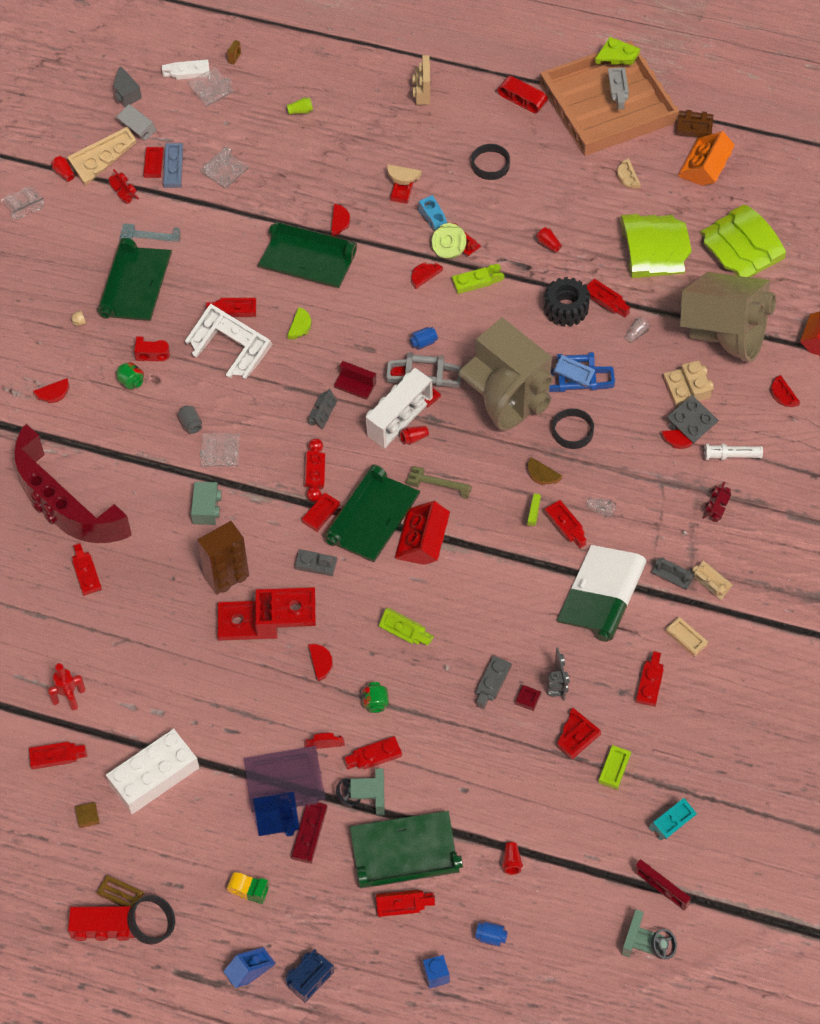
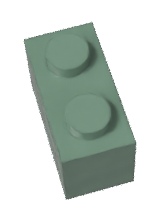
[191,482,222,525]

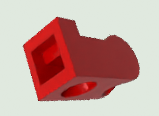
[134,336,170,362]

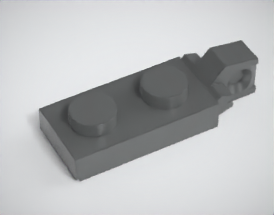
[476,656,512,709]

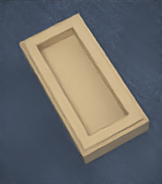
[665,617,708,657]

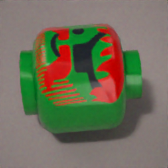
[116,362,144,390]
[362,682,389,713]

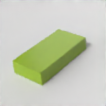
[599,745,631,790]

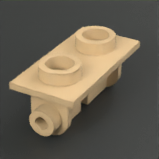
[692,560,733,600]

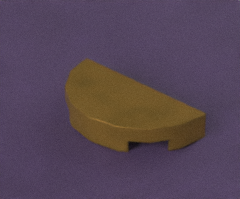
[528,457,562,485]

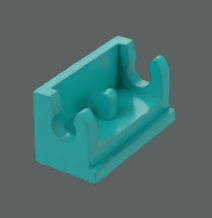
[648,798,697,840]

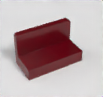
[334,360,376,400]

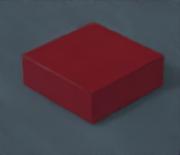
[515,685,541,711]

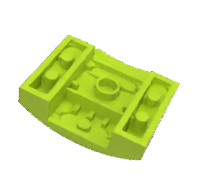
[700,204,786,277]
[620,214,691,278]

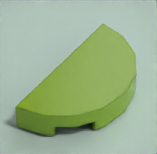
[287,307,312,340]
[527,493,541,526]

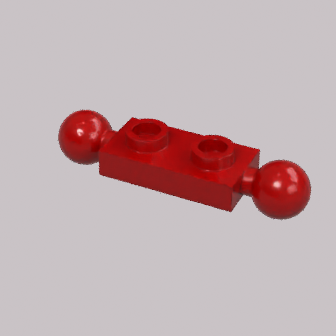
[304,438,325,502]

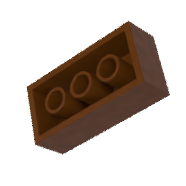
[197,521,249,595]

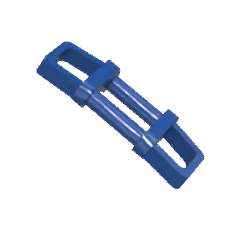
[549,352,615,392]

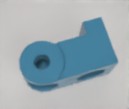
[418,195,447,231]

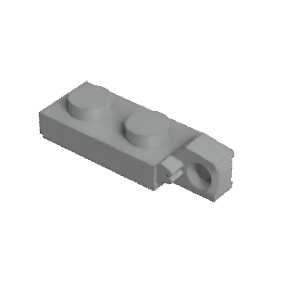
[607,67,629,109]

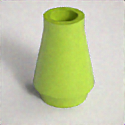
[287,97,313,115]

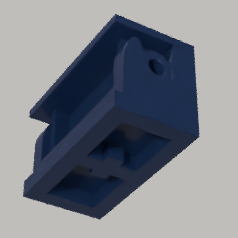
[285,949,334,1003]

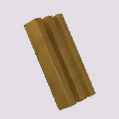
[97,875,144,907]

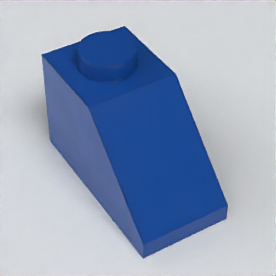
[223,947,276,988]

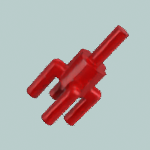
[48,663,86,710]

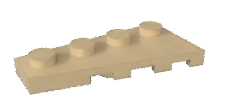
[67,127,136,186]

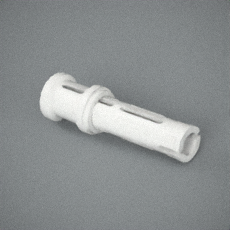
[704,443,763,460]

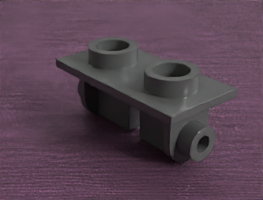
[308,389,338,429]
[652,557,695,590]

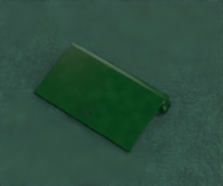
[258,222,357,288]
[97,238,172,321]
[324,464,421,562]
[350,811,463,889]

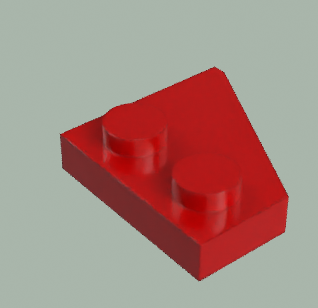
[557,708,601,760]

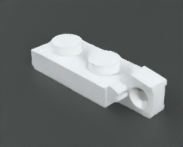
[162,60,210,80]

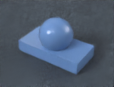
[553,355,595,388]

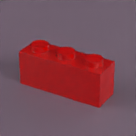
[68,906,136,941]

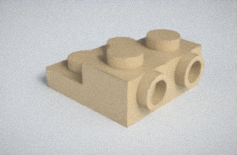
[413,55,430,105]
[663,361,714,407]

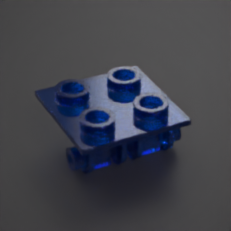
[253,791,300,836]

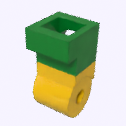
[227,872,269,905]

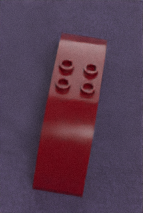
[14,424,132,543]

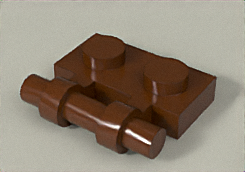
[677,110,714,137]

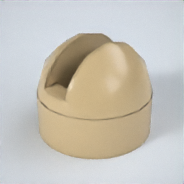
[71,310,86,326]

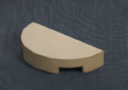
[617,158,641,189]
[387,164,422,185]

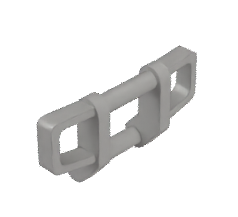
[387,353,462,388]

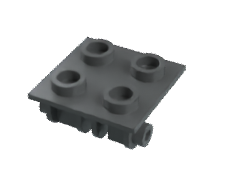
[667,395,719,443]
[547,647,570,701]

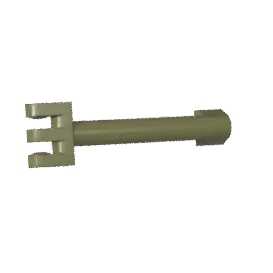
[406,466,472,499]

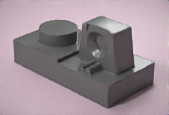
[295,549,337,577]

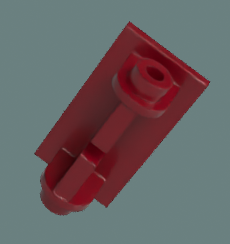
[702,482,732,522]

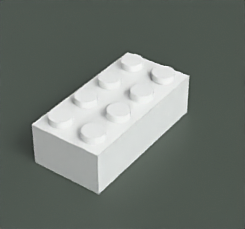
[366,368,433,449]
[106,729,199,814]

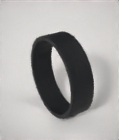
[472,144,510,180]
[552,408,594,449]
[127,895,175,945]

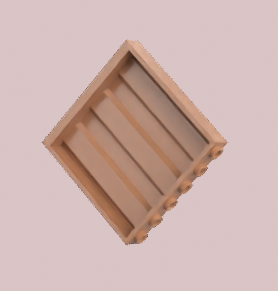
[540,41,679,156]

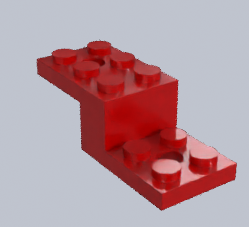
[218,587,316,641]

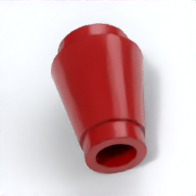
[51,156,75,182]
[536,227,562,253]
[400,426,429,445]
[502,842,523,875]

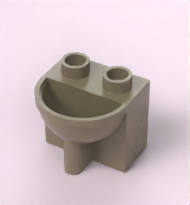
[680,272,776,362]
[459,317,553,431]

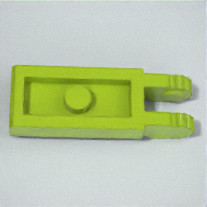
[452,264,505,294]

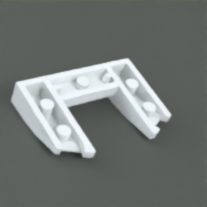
[185,304,273,379]

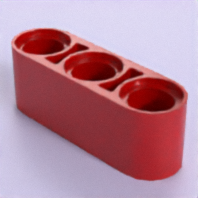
[497,76,548,113]

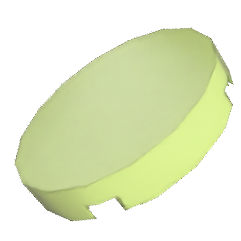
[432,223,466,259]

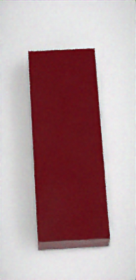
[291,800,328,864]
[635,859,691,910]

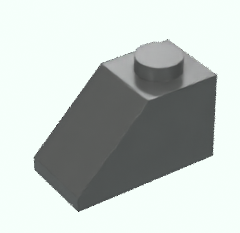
[113,67,142,107]

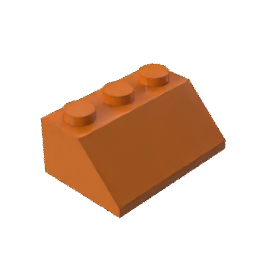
[678,131,735,186]

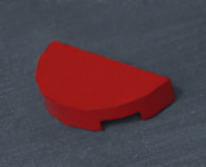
[331,204,351,235]
[411,262,443,289]
[771,375,800,407]
[33,378,70,403]
[661,430,693,449]
[308,644,333,682]
[304,733,345,750]

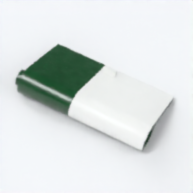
[557,545,646,642]

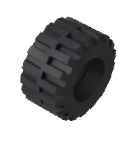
[544,277,590,327]

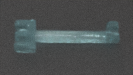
[119,223,181,242]

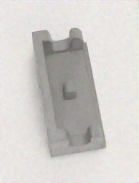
[116,104,157,141]

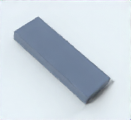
[163,143,183,188]

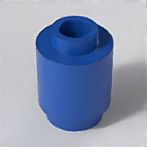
[409,327,438,350]
[475,921,508,947]

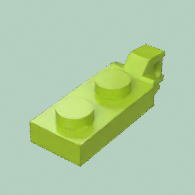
[379,607,434,645]

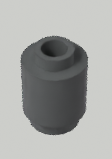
[178,405,202,434]

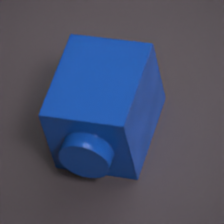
[423,955,450,989]

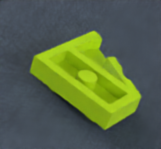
[595,37,640,65]

